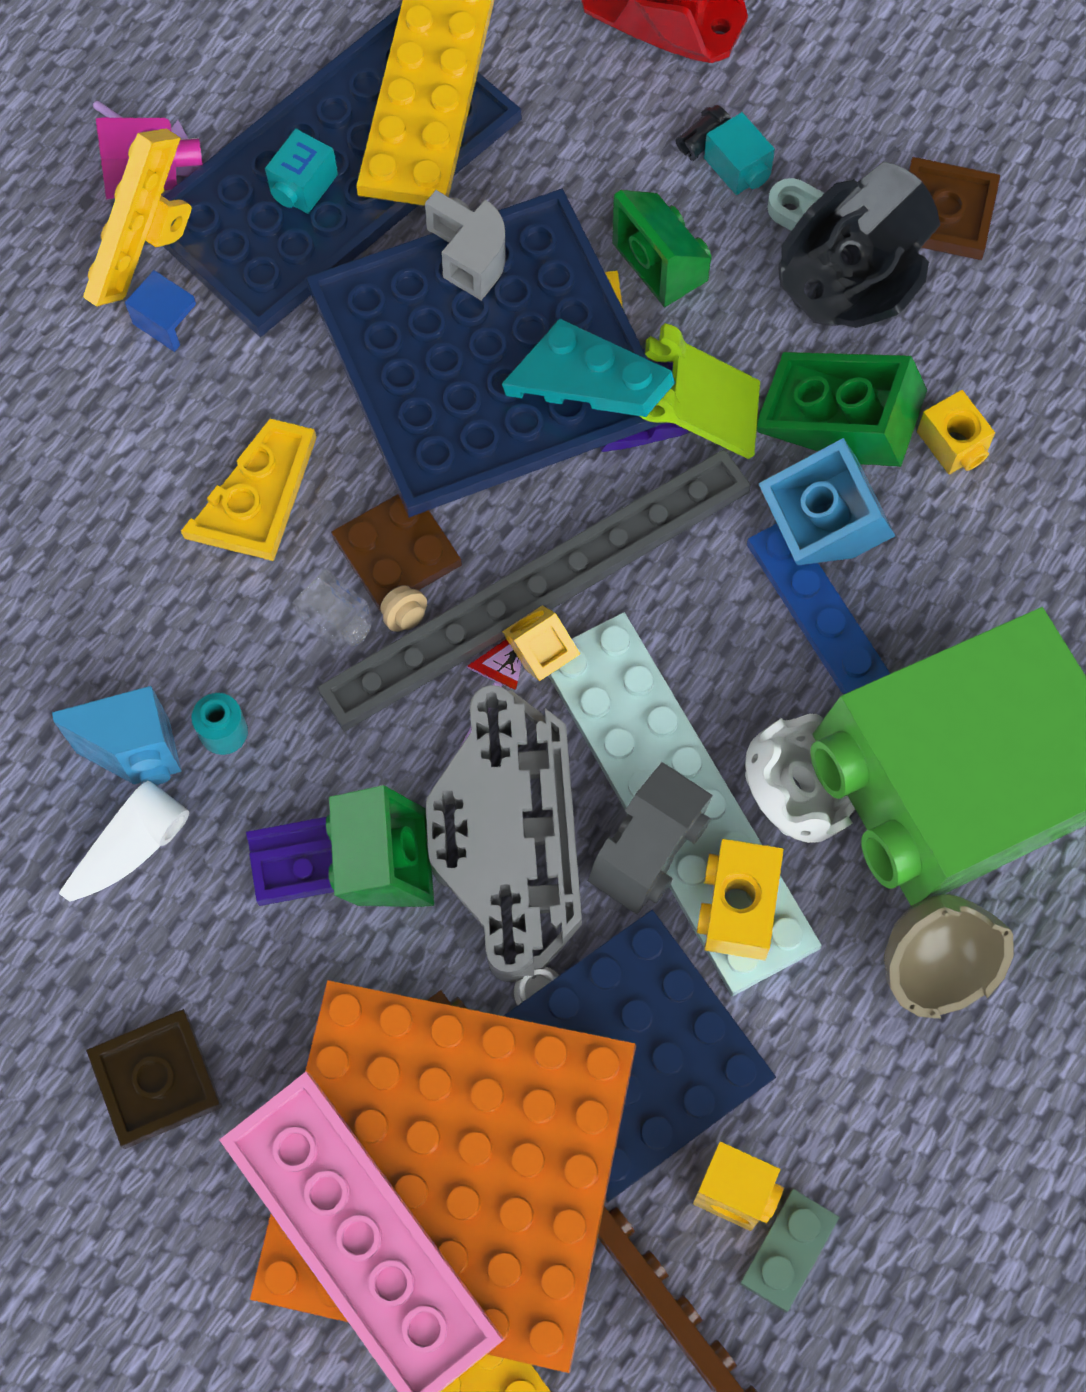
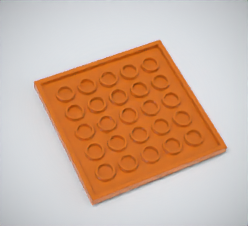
[250,980,636,1373]

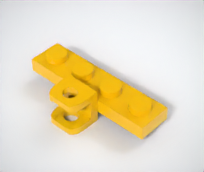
[83,128,192,307]

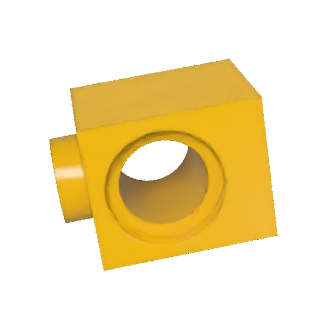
[917,390,995,474]
[502,605,580,681]

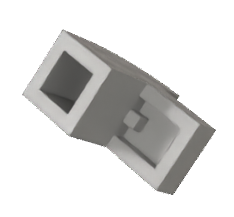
[425,190,505,300]

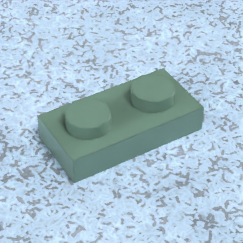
[740,1189,840,1313]

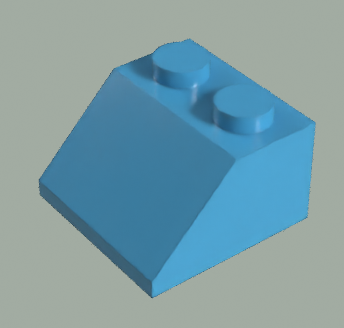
[758,438,896,565]
[52,686,182,786]

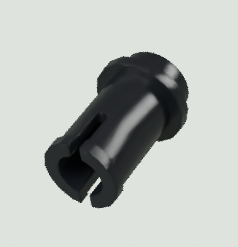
[675,105,731,161]

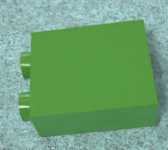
[810,607,1086,905]

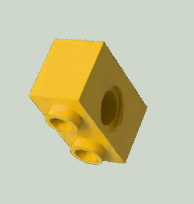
[697,839,784,960]
[693,1141,784,1231]

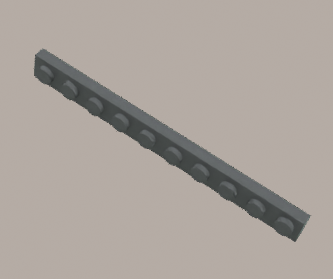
[317,449,751,732]

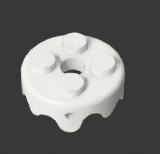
[745,714,855,843]

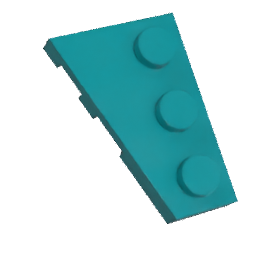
[502,319,675,417]

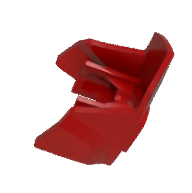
[581,0,748,63]

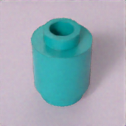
[191,693,248,755]

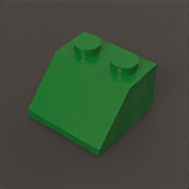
[612,190,712,308]
[326,785,434,907]

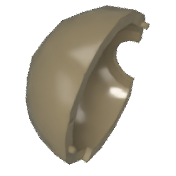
[884,894,1014,1019]

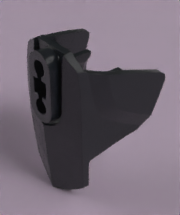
[778,161,940,328]

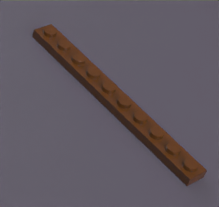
[426,990,757,1392]

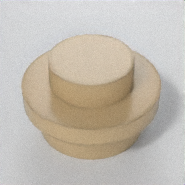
[380,586,427,632]

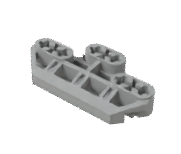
[426,685,582,983]

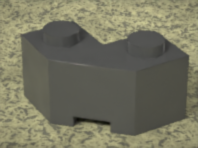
[587,762,713,915]

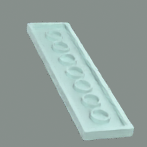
[548,612,822,997]

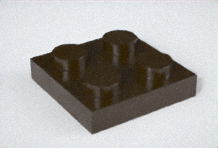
[86,1009,223,1149]

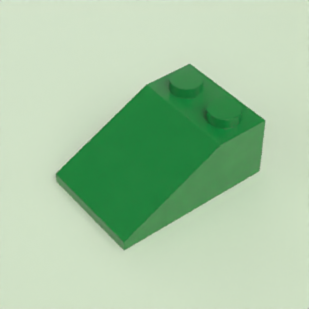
[757,352,927,467]

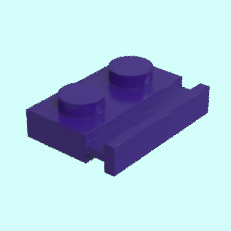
[246,817,334,906]

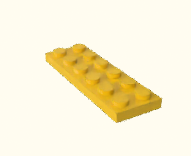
[356,0,495,206]

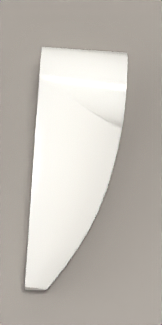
[59,781,189,902]

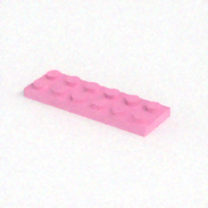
[219,1072,505,1392]

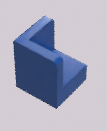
[125,270,196,352]

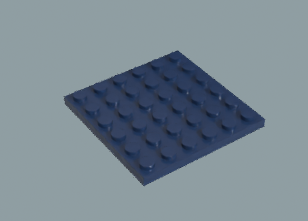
[306,188,667,517]

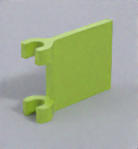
[640,323,760,459]

